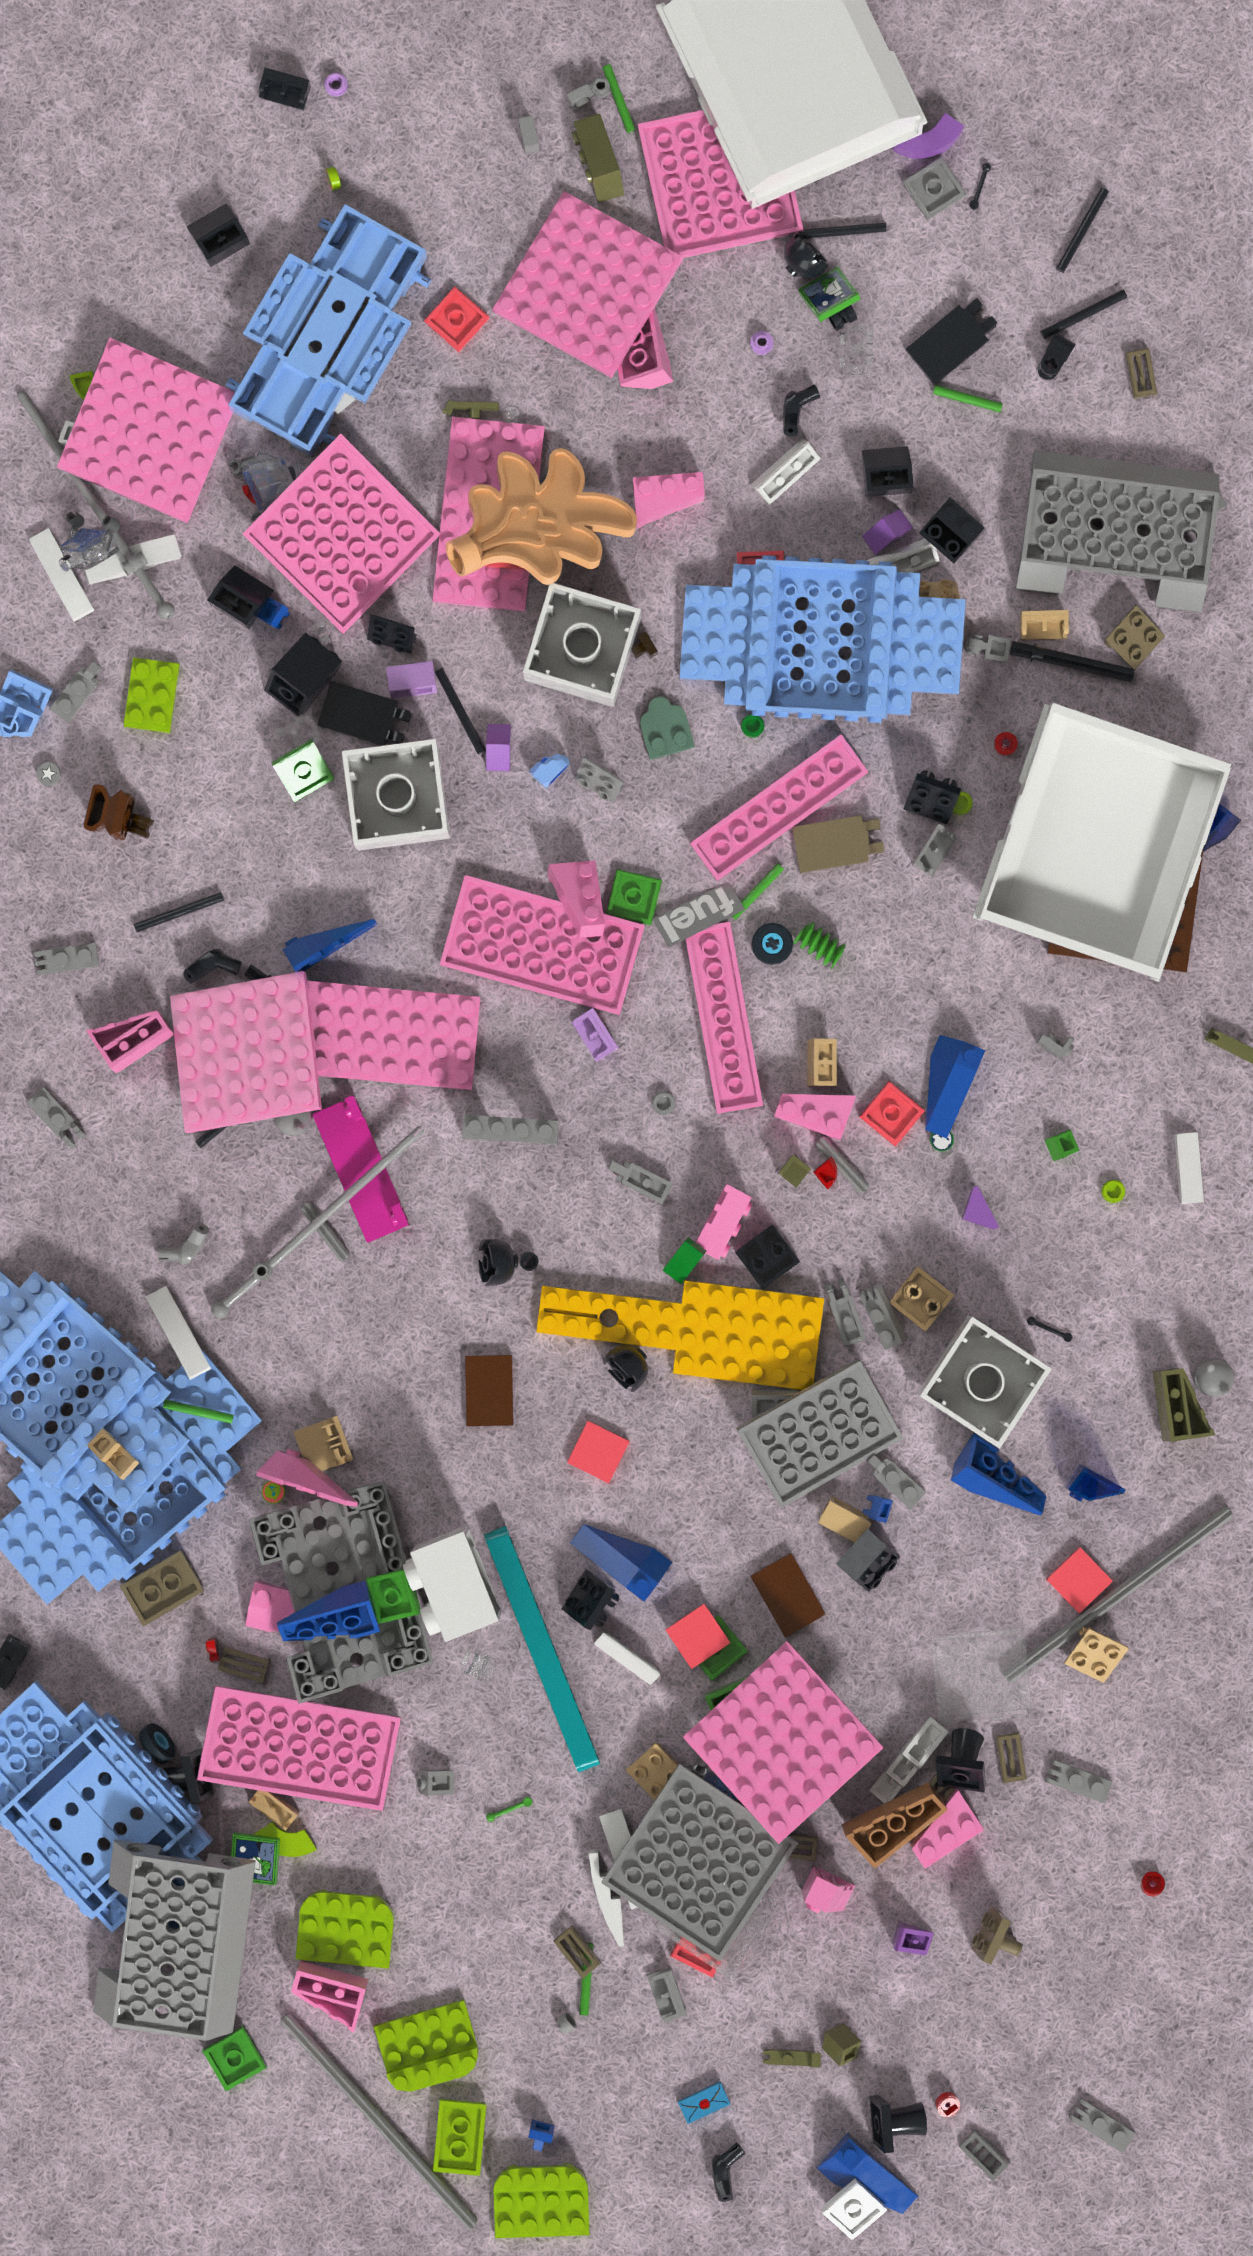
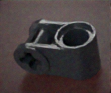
[1038,333,1076,380]

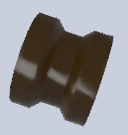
[127,813,154,838]

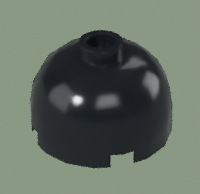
[784,232,829,279]
[478,1239,519,1286]
[602,1345,648,1392]

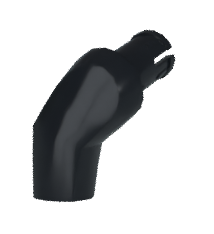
[783,384,821,436]
[183,949,242,984]
[712,2142,746,2202]

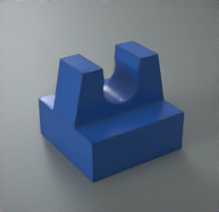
[257,597,290,629]
[862,1495,893,1523]
[528,2119,555,2152]

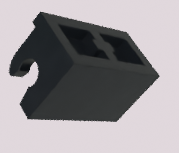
[259,67,311,111]
[0,1633,32,1690]

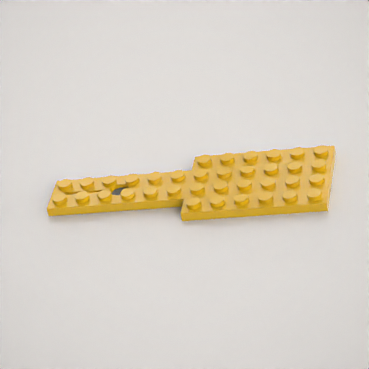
[536,1280,824,1390]

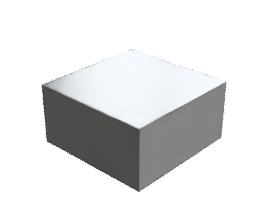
[518,115,539,154]

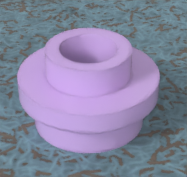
[324,73,348,97]
[750,331,773,355]

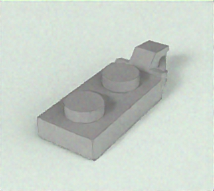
[49,661,102,723]
[608,1160,673,1204]
[867,1455,926,1510]

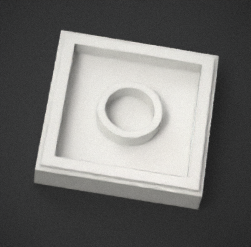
[820,2178,887,2240]

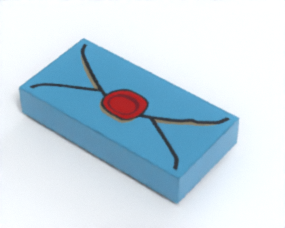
[678,2081,730,2124]

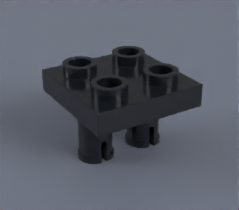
[904,770,962,825]
[735,1224,800,1290]
[561,1569,619,1630]

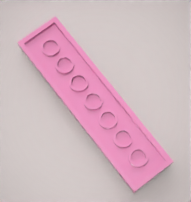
[690,734,868,881]
[685,922,763,1114]

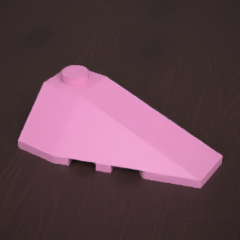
[618,307,673,389]
[256,1449,358,1507]
[245,1580,294,1632]

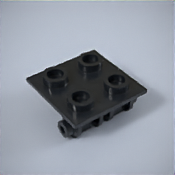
[367,614,417,654]

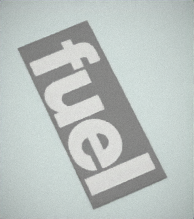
[652,883,745,948]

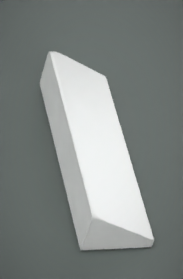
[751,439,821,505]
[866,539,940,573]
[1174,1132,1204,1204]
[594,1630,661,1685]

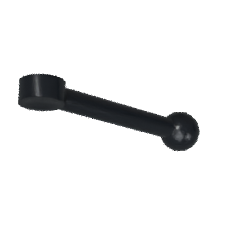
[969,163,991,210]
[1027,1316,1073,1342]

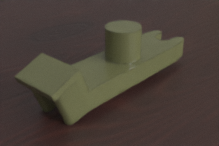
[442,399,499,419]
[1205,1028,1253,1063]
[763,2049,821,2068]

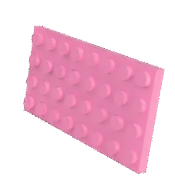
[433,417,545,612]
[440,875,645,1016]
[307,981,480,1090]
[197,1685,401,1811]

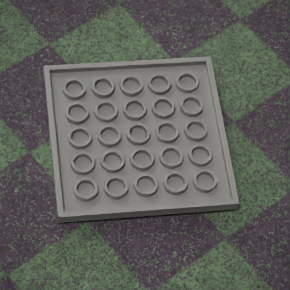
[601,1763,798,1961]

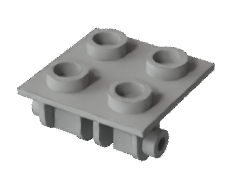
[574,756,624,803]

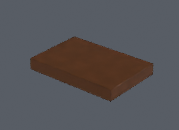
[465,1355,514,1427]
[750,1553,826,1638]

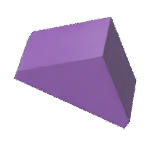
[862,509,913,555]
[486,724,511,771]
[962,1185,999,1229]
[892,1921,934,1955]

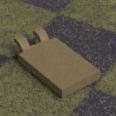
[792,815,884,873]

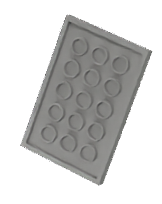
[736,1358,903,1508]

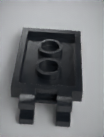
[905,298,997,386]
[317,681,412,746]

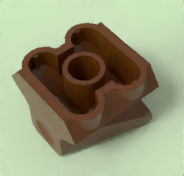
[84,784,135,840]

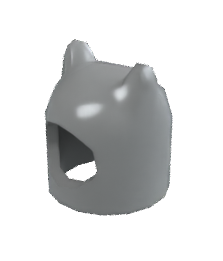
[274,1111,313,1136]
[1194,1358,1234,1397]

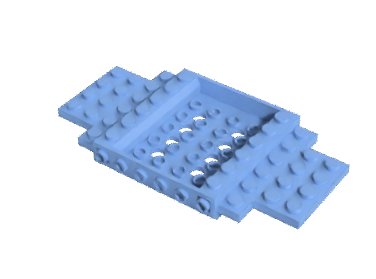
[679,555,966,723]
[0,1270,190,1513]
[0,1349,263,1605]
[0,1680,213,1932]

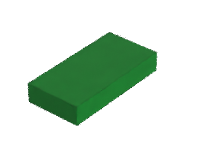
[662,1237,706,1284]

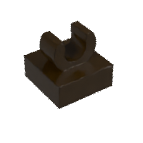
[631,631,658,659]

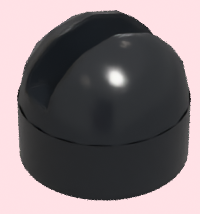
[519,1251,539,1271]

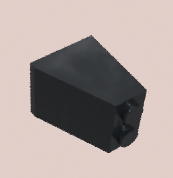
[264,632,342,719]

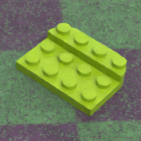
[295,1890,394,1969]
[374,1999,478,2091]
[493,2163,590,2238]

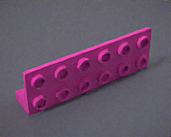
[313,1095,410,1243]

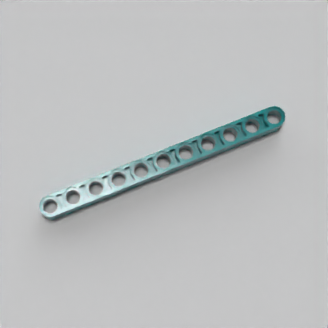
[484,1525,600,1773]

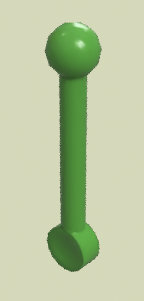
[486,1797,532,1822]

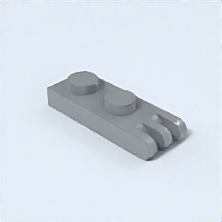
[33,943,99,976]
[860,1284,907,1350]
[1045,1759,1113,1804]
[1069,2098,1136,2153]

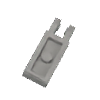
[26,1087,87,1149]
[825,1278,867,1347]

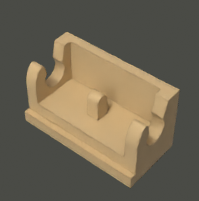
[1020,610,1069,640]
[807,1039,837,1087]
[818,1495,872,1543]
[249,1790,300,1831]

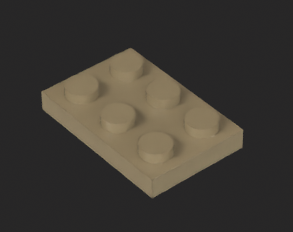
[120,1550,205,1627]

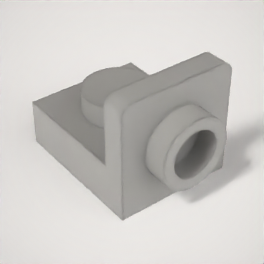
[1036,1034,1074,1059]
[416,1769,454,1796]

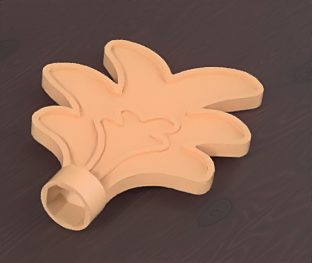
[445,448,637,585]

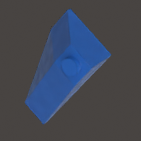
[282,919,378,972]
[925,1035,986,1139]
[951,1433,1046,1515]
[570,1524,673,1602]
[277,1580,380,1641]
[816,2133,918,2214]

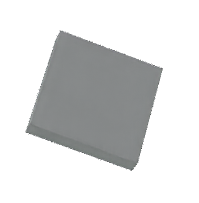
[902,156,967,221]

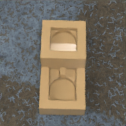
[87,1428,140,1480]

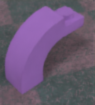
[893,113,964,159]

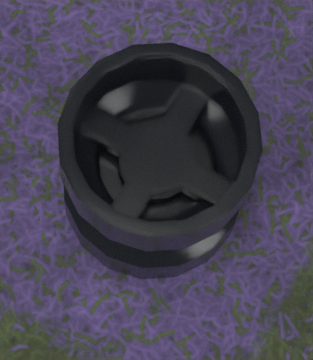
[828,305,857,331]

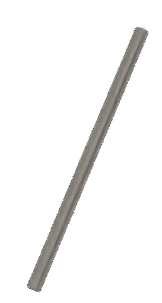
[1003,1507,1233,1683]
[281,2013,478,2230]

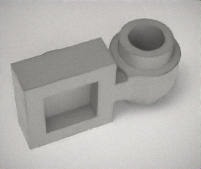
[566,77,610,109]
[964,634,1012,663]

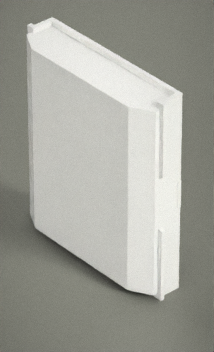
[656,0,927,209]
[972,703,1231,982]

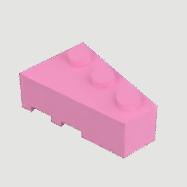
[633,472,705,529]
[547,860,605,938]
[86,1010,174,1074]
[773,1094,856,1140]
[696,1184,753,1260]
[910,1789,984,1869]
[801,1865,855,1913]
[291,1961,369,2033]

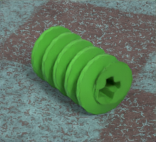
[793,921,846,969]

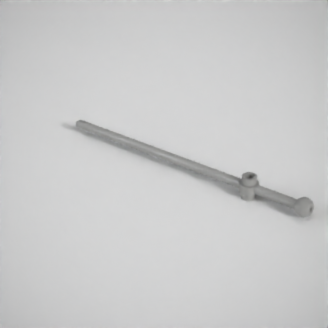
[18,392,175,620]
[211,1126,424,1319]

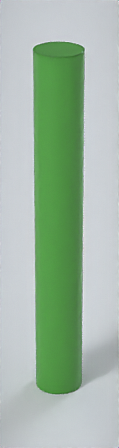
[602,64,635,133]
[933,385,1003,412]
[732,863,784,920]
[163,1399,234,1424]
[579,1943,594,2015]

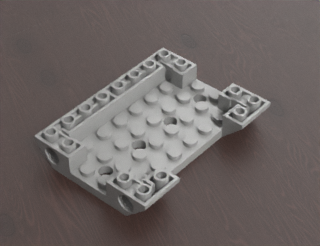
[1016,450,1220,613]
[249,1481,434,1704]
[93,1839,256,2041]

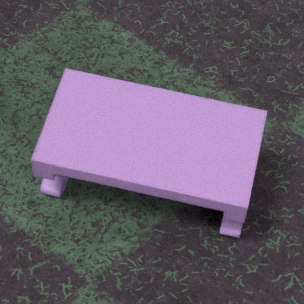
[386,661,437,699]
[572,1008,618,1062]

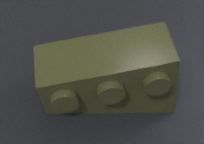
[571,113,624,203]
[1152,1368,1215,1442]

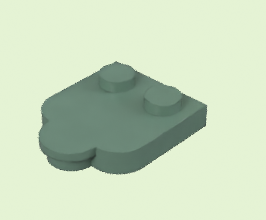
[640,697,695,760]

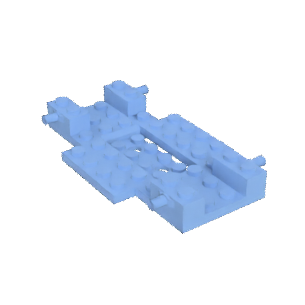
[225,204,432,457]

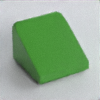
[1045,1129,1080,1161]

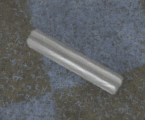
[815,1136,869,1193]
[300,1201,350,1261]

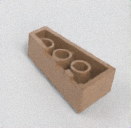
[841,1782,948,1869]

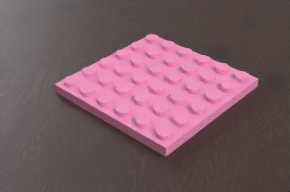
[637,110,803,258]
[492,191,683,378]
[57,338,235,524]
[242,433,440,634]
[170,971,322,1133]
[683,1640,884,1844]

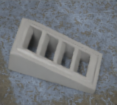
[959,2129,1011,2181]

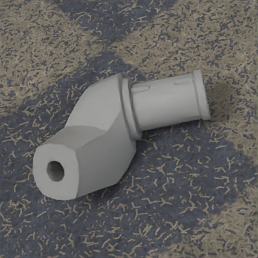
[158,1222,209,1265]

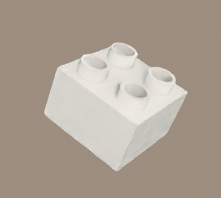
[523,583,641,707]
[342,739,451,851]
[916,1316,1052,1449]
[403,1525,502,1642]

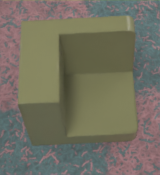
[778,1155,811,1188]
[822,2023,861,2066]

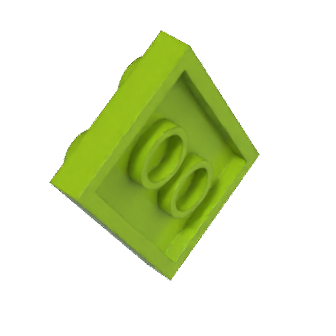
[123,657,180,733]
[433,2098,487,2176]

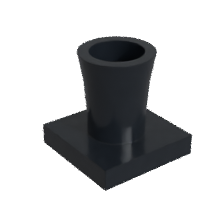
[936,1728,986,1793]
[162,1749,214,1804]
[869,2095,927,2153]

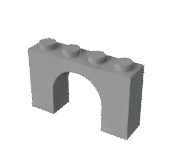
[462,1115,559,1146]

